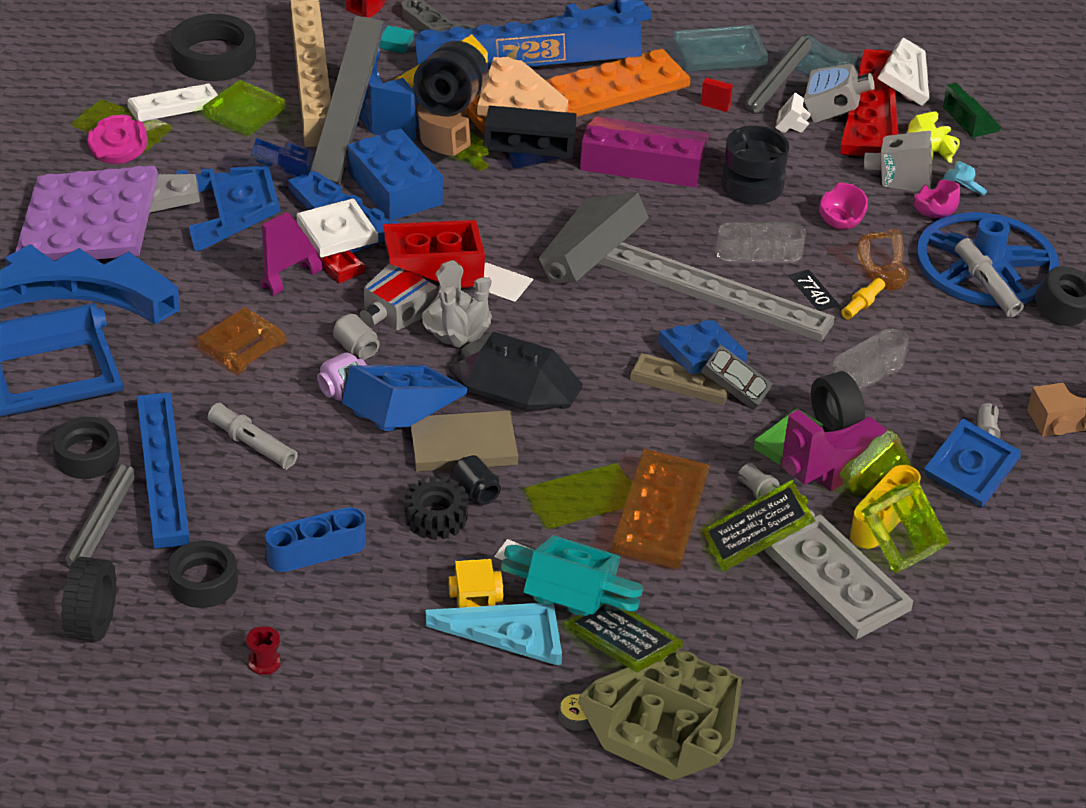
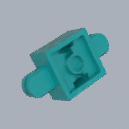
[501,535,643,616]

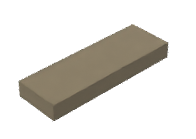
[630,353,730,405]

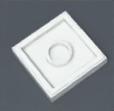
[297,199,378,258]

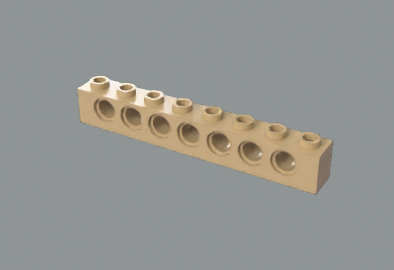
[290,0,331,147]

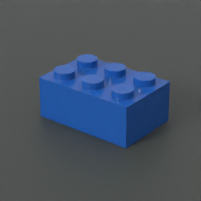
[348,129,443,221]

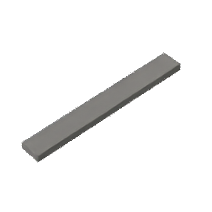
[598,242,835,342]

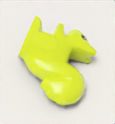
[907,112,960,163]

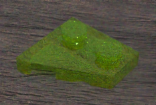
[839,428,912,497]

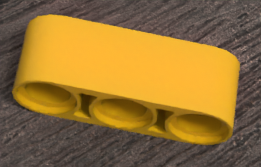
[850,465,921,549]

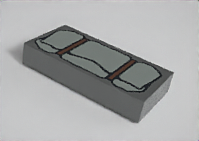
[701,344,773,410]

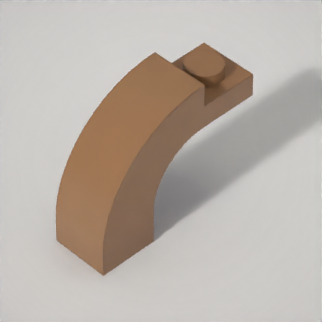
[417,103,471,156]

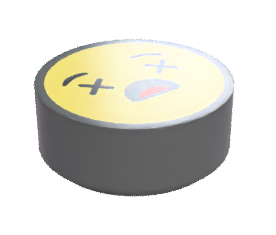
[558,693,591,731]

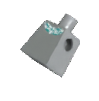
[864,131,932,192]

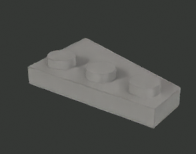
[150,174,200,212]

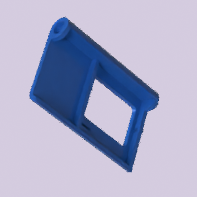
[0,303,123,417]

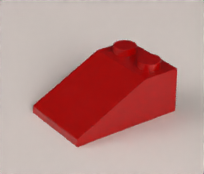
[383,220,485,288]

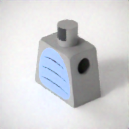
[804,64,874,123]

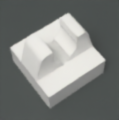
[776,93,811,133]

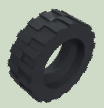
[61,556,117,642]

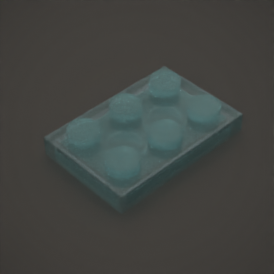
[673,25,768,71]

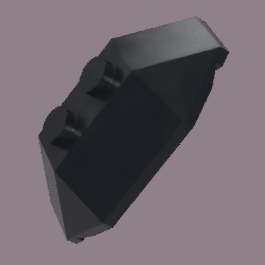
[449,332,583,410]

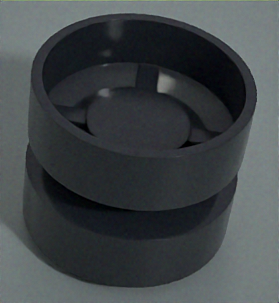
[413,41,489,116]
[722,125,789,204]

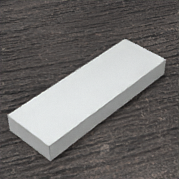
[128,84,220,121]

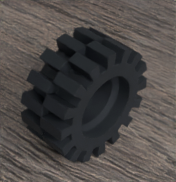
[405,476,468,540]

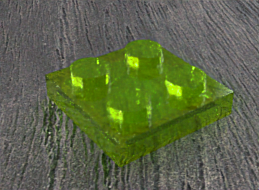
[203,80,285,136]

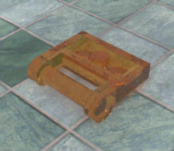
[198,307,287,376]

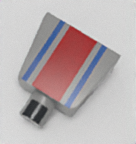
[360,263,438,330]

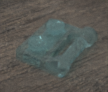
[795,35,858,74]

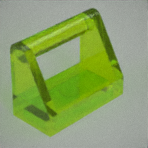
[861,481,950,573]

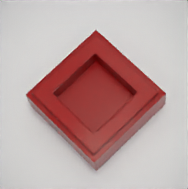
[701,77,733,112]

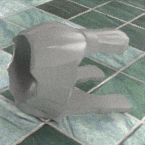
[422,260,492,348]

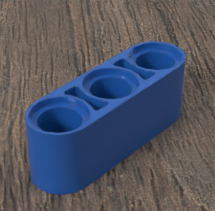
[265,507,366,572]

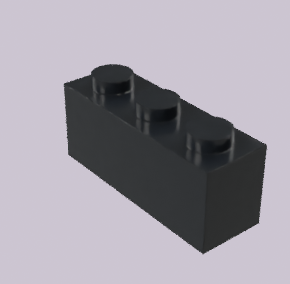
[484,105,577,158]

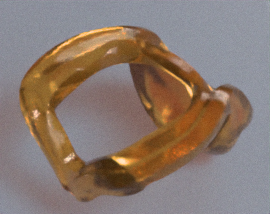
[858,229,909,291]

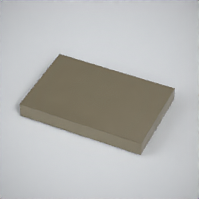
[410,410,518,472]

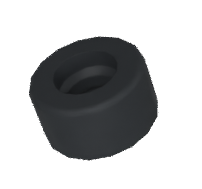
[1035,266,1086,326]

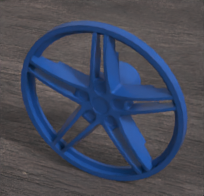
[917,212,1059,307]

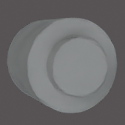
[333,314,380,360]

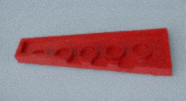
[840,49,898,156]

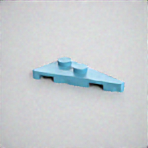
[426,603,562,665]

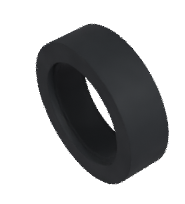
[170,14,257,81]

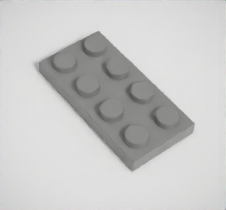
[765,514,913,640]

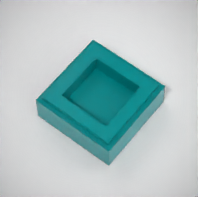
[379,25,414,53]

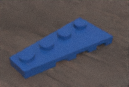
[288,170,400,253]

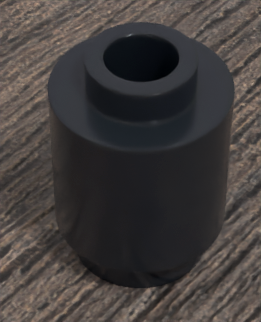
[452,455,501,505]

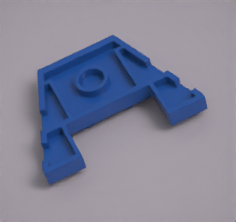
[176,166,281,251]

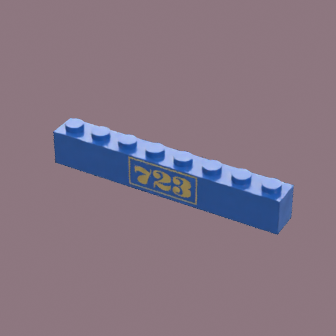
[414,12,642,70]

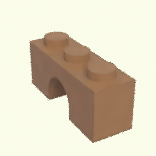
[1027,383,1086,437]

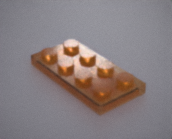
[611,449,710,569]

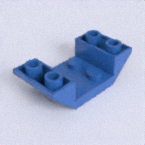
[359,49,419,141]

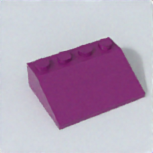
[580,116,710,188]

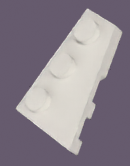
[877,37,929,106]

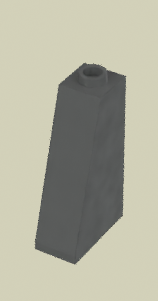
[539,192,649,284]

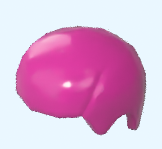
[914,180,960,218]
[819,183,868,230]

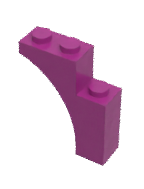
[781,409,893,492]

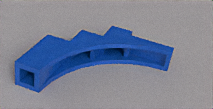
[0,244,180,324]

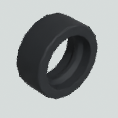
[810,371,865,432]
[52,416,120,479]
[167,540,238,608]

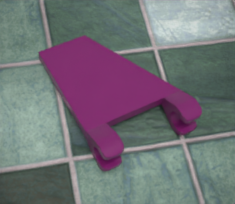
[260,212,322,296]

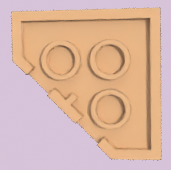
[477,57,569,116]

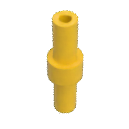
[841,278,885,320]

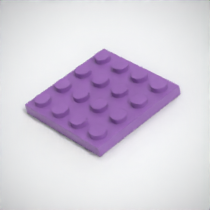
[15,166,158,261]

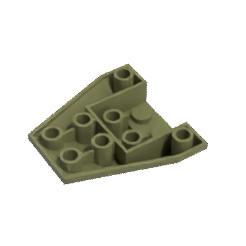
[578,649,742,781]

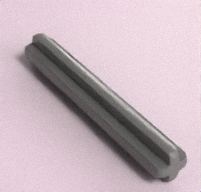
[745,36,812,114]
[66,464,135,568]

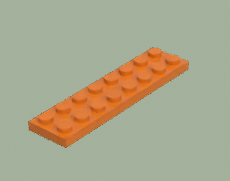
[466,49,691,135]

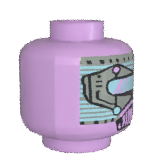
[317,353,366,401]

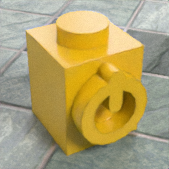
[448,559,503,608]

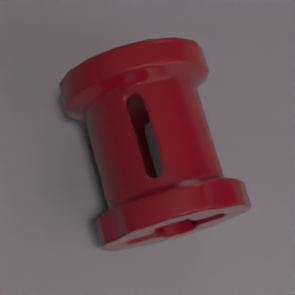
[246,626,281,675]

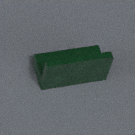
[943,82,1001,138]

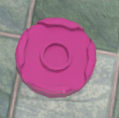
[87,115,148,164]

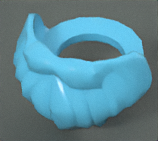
[943,161,987,196]

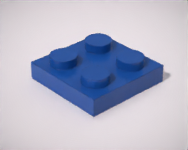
[658,320,748,374]
[924,419,1021,508]

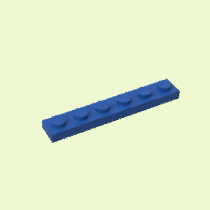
[137,392,190,549]

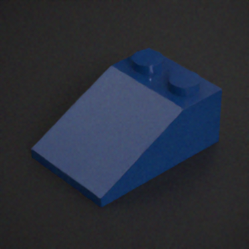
[342,365,468,431]

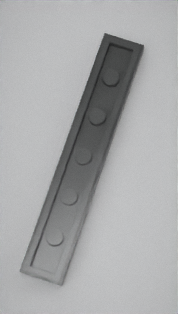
[310,15,385,185]

